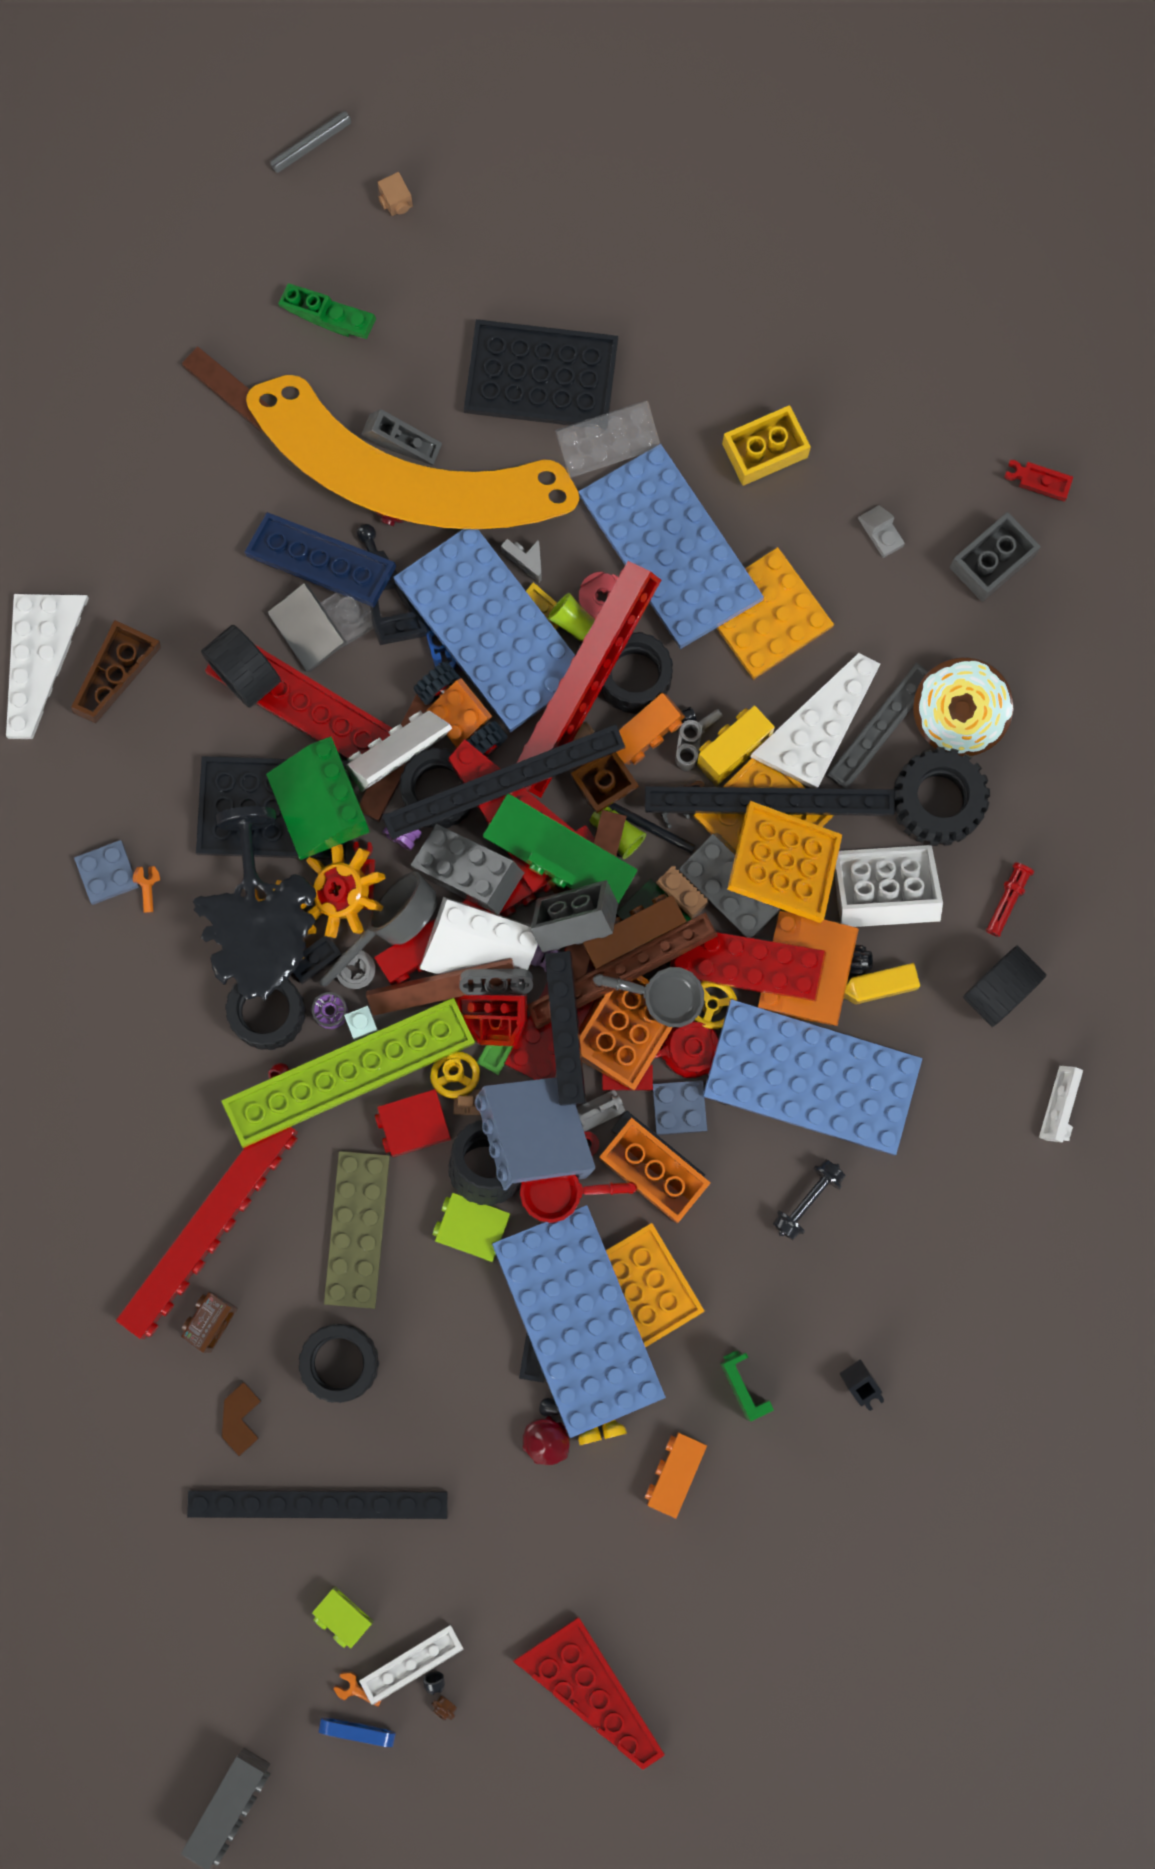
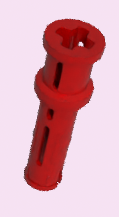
[986,862,1034,937]

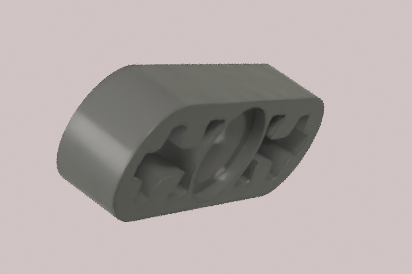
[459,969,533,995]

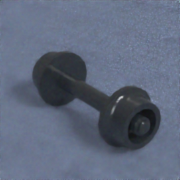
[773,1159,846,1241]

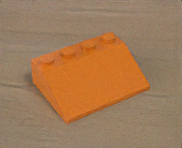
[758,911,859,1026]
[579,976,673,1090]

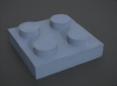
[74,840,139,905]
[653,1081,707,1135]

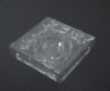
[320,592,383,647]

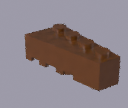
[71,620,161,724]
[582,893,686,969]

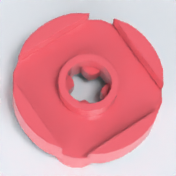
[579,572,619,619]

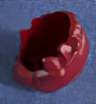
[522,1416,570,1465]

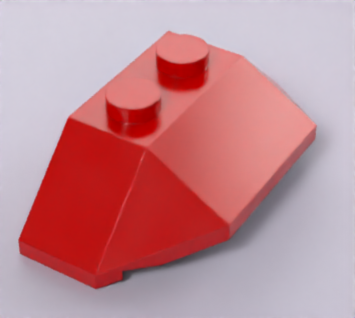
[455,995,527,1046]

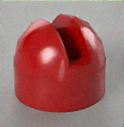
[268,1063,290,1079]

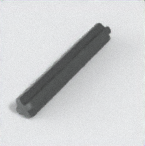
[270,111,351,173]

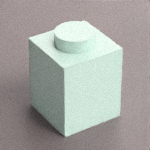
[344,1006,378,1041]

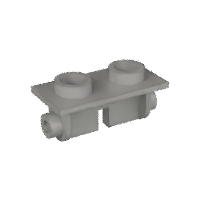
[577,1090,626,1132]

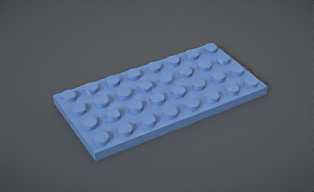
[578,444,764,649]
[394,529,575,732]
[702,999,922,1155]
[492,1205,666,1438]

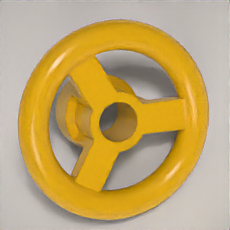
[694,982,737,1029]
[430,1051,480,1098]

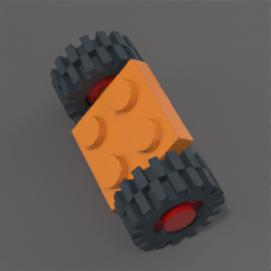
[413,661,508,757]

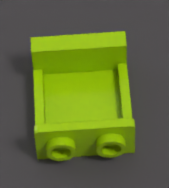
[432,1193,511,1263]

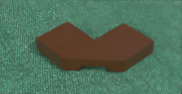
[222,1382,261,1456]

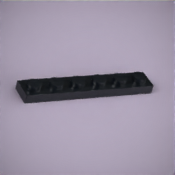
[545,951,586,1106]

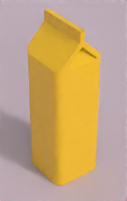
[844,963,920,1005]

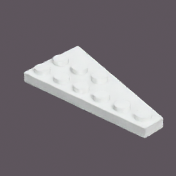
[6,594,89,739]
[750,653,880,789]

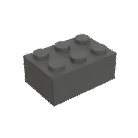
[949,512,1041,602]
[531,880,618,952]

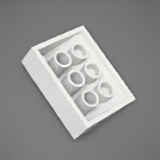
[345,710,452,792]
[834,845,943,927]
[420,897,538,984]

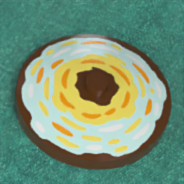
[913,657,1014,757]

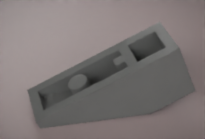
[361,409,442,465]

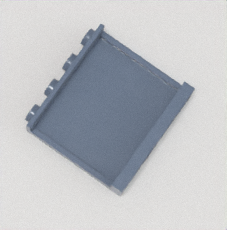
[475,1077,595,1190]

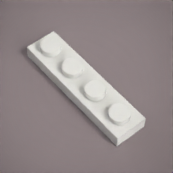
[359,1625,464,1705]

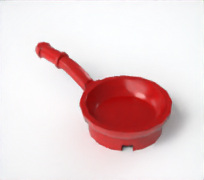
[654,1021,719,1078]
[520,1175,637,1223]

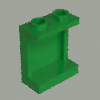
[720,1350,774,1422]

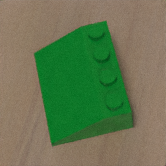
[266,737,370,860]

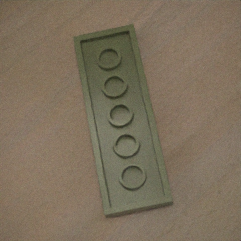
[324,1151,390,1309]

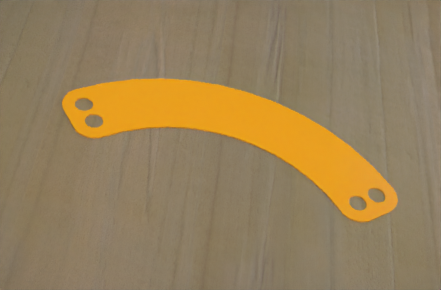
[246,375,579,529]

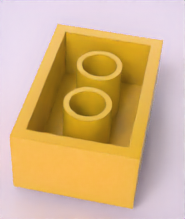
[722,405,811,486]
[697,705,775,787]

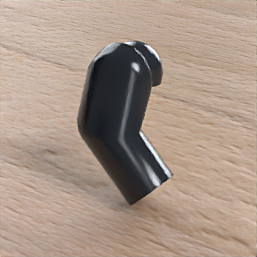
[539,1398,560,1416]

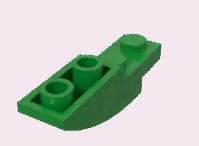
[278,283,377,339]

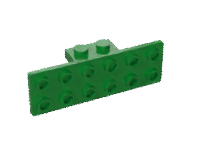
[483,794,637,904]

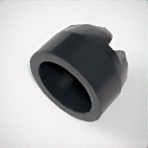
[423,1671,445,1695]

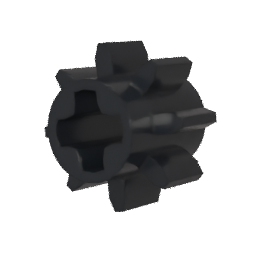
[850,945,873,976]

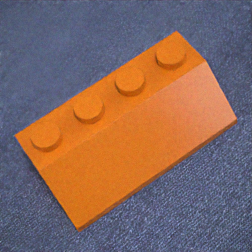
[599,1118,711,1224]

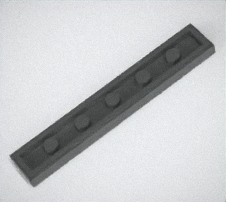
[827,662,929,789]

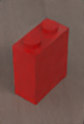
[375,1089,451,1158]

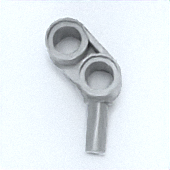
[675,709,723,771]

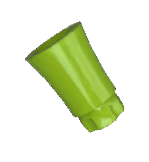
[547,593,595,642]
[589,806,647,859]

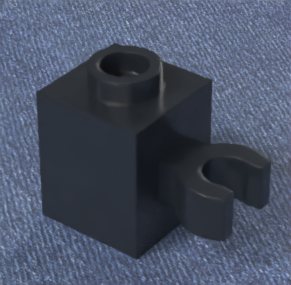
[839,1359,884,1411]

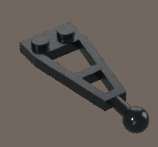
[357,524,428,645]

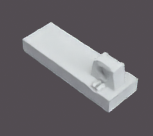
[1039,1066,1083,1143]

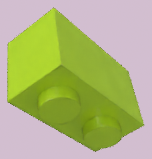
[312,1586,374,1648]

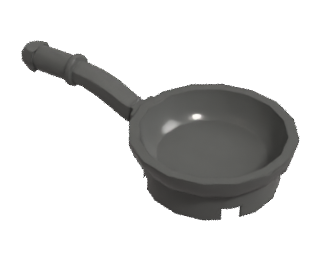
[593,967,704,1027]

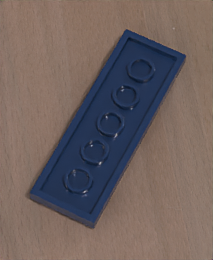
[245,512,396,607]

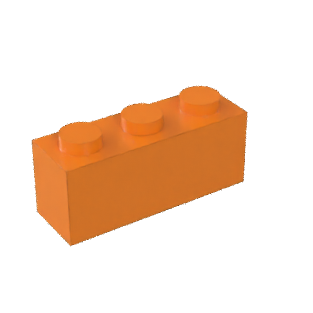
[616,693,685,765]
[644,1432,707,1519]

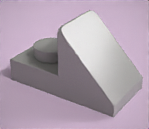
[858,505,905,558]
[501,539,542,584]

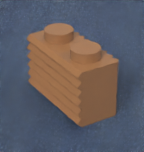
[656,866,708,919]

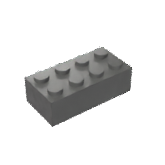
[410,824,524,915]
[679,833,782,938]
[181,1748,271,1869]

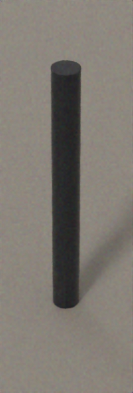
[609,803,696,854]

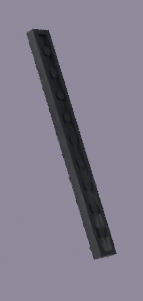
[382,724,626,840]
[645,786,895,816]
[187,1490,448,1519]

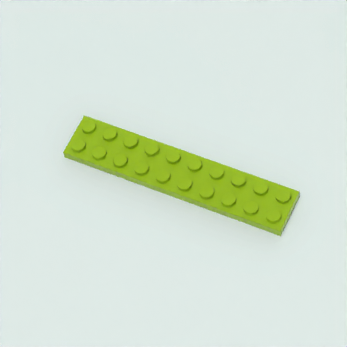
[222,998,475,1148]

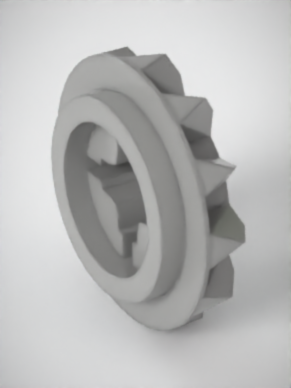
[337,950,376,990]

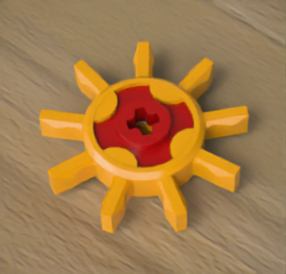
[306,844,386,938]

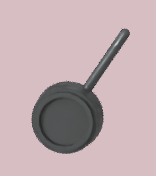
[319,872,437,987]

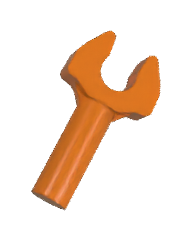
[133,866,160,913]
[334,1672,381,1707]

